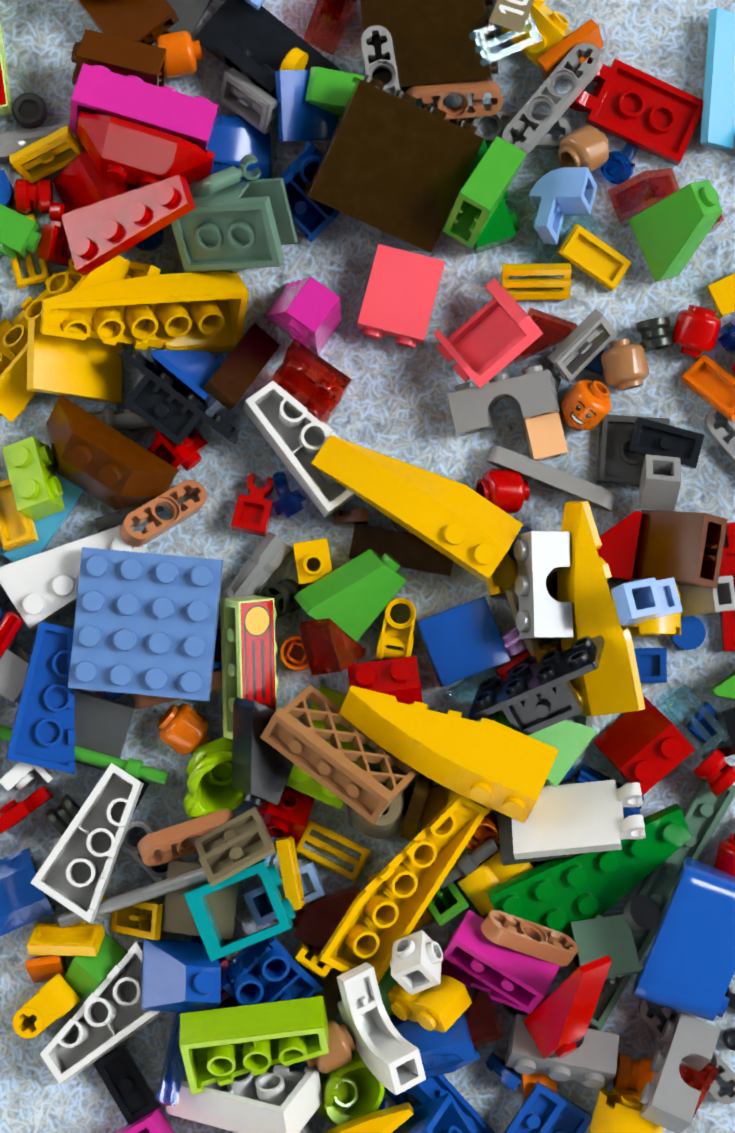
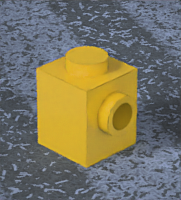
[293,538,332,587]

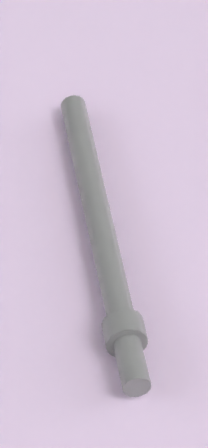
[58,867,207,928]

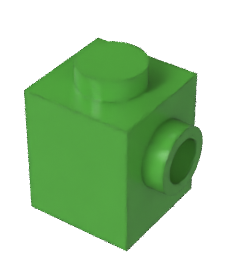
[0,204,42,259]

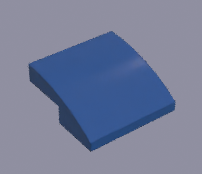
[275,70,339,142]
[415,596,510,687]
[504,1082,592,1133]

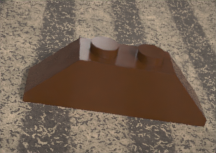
[46,396,179,510]

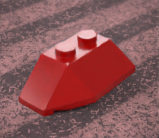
[77,111,215,187]

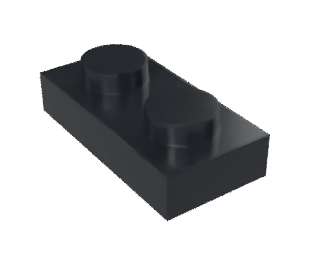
[627,417,705,469]
[93,1044,160,1125]

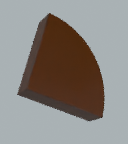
[333,508,368,525]

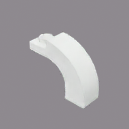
[336,962,426,1095]

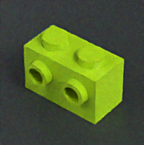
[2,436,65,521]

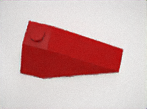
[524,955,612,1059]

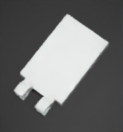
[511,779,646,860]

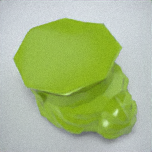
[183,737,244,819]
[316,1050,385,1125]

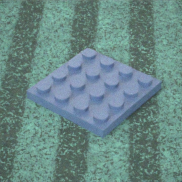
[68,547,223,701]

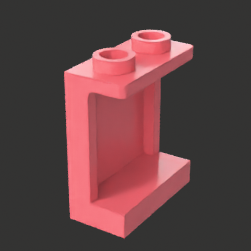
[357,244,445,349]
[433,278,544,388]

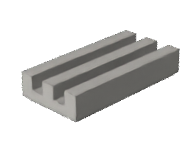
[219,68,279,134]
[547,309,617,383]

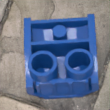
[202,114,271,180]
[278,141,340,242]
[0,847,57,936]
[221,936,324,1006]
[390,1012,480,1079]

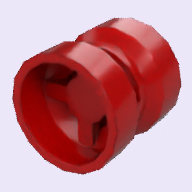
[15,180,53,214]
[692,748,735,797]

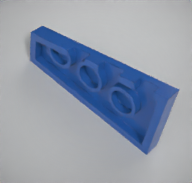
[5,621,75,774]

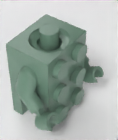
[171,154,298,273]

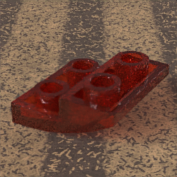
[272,340,352,424]

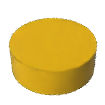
[279,47,308,70]

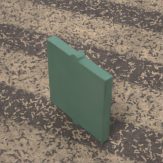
[570,914,641,981]

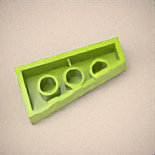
[179,996,329,1095]

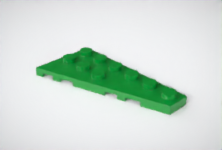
[486,803,692,939]

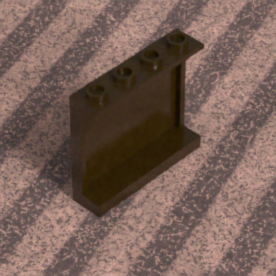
[360,0,499,90]
[302,74,484,253]

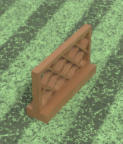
[260,685,419,825]

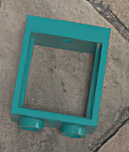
[184,859,296,962]

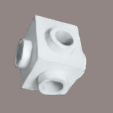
[390,930,443,995]

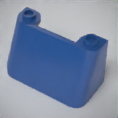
[633,856,735,1021]

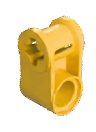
[375,598,416,661]
[12,973,81,1039]

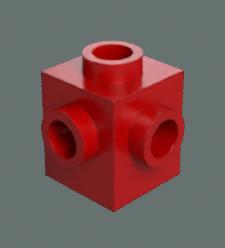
[147,429,208,471]
[258,786,315,843]

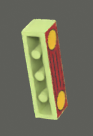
[220,595,278,739]

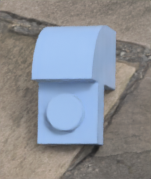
[529,167,598,245]
[611,577,683,626]
[243,862,327,927]

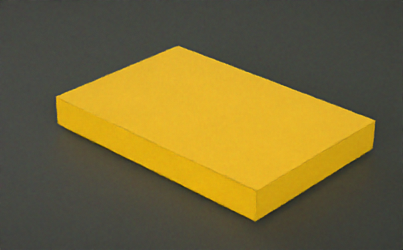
[27,319,123,404]

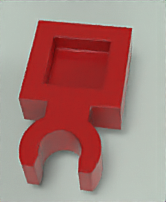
[38,202,76,267]
[231,473,274,537]
[0,786,53,834]

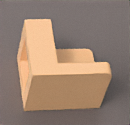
[523,412,568,461]

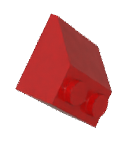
[53,151,136,209]
[347,656,423,745]
[593,697,695,796]

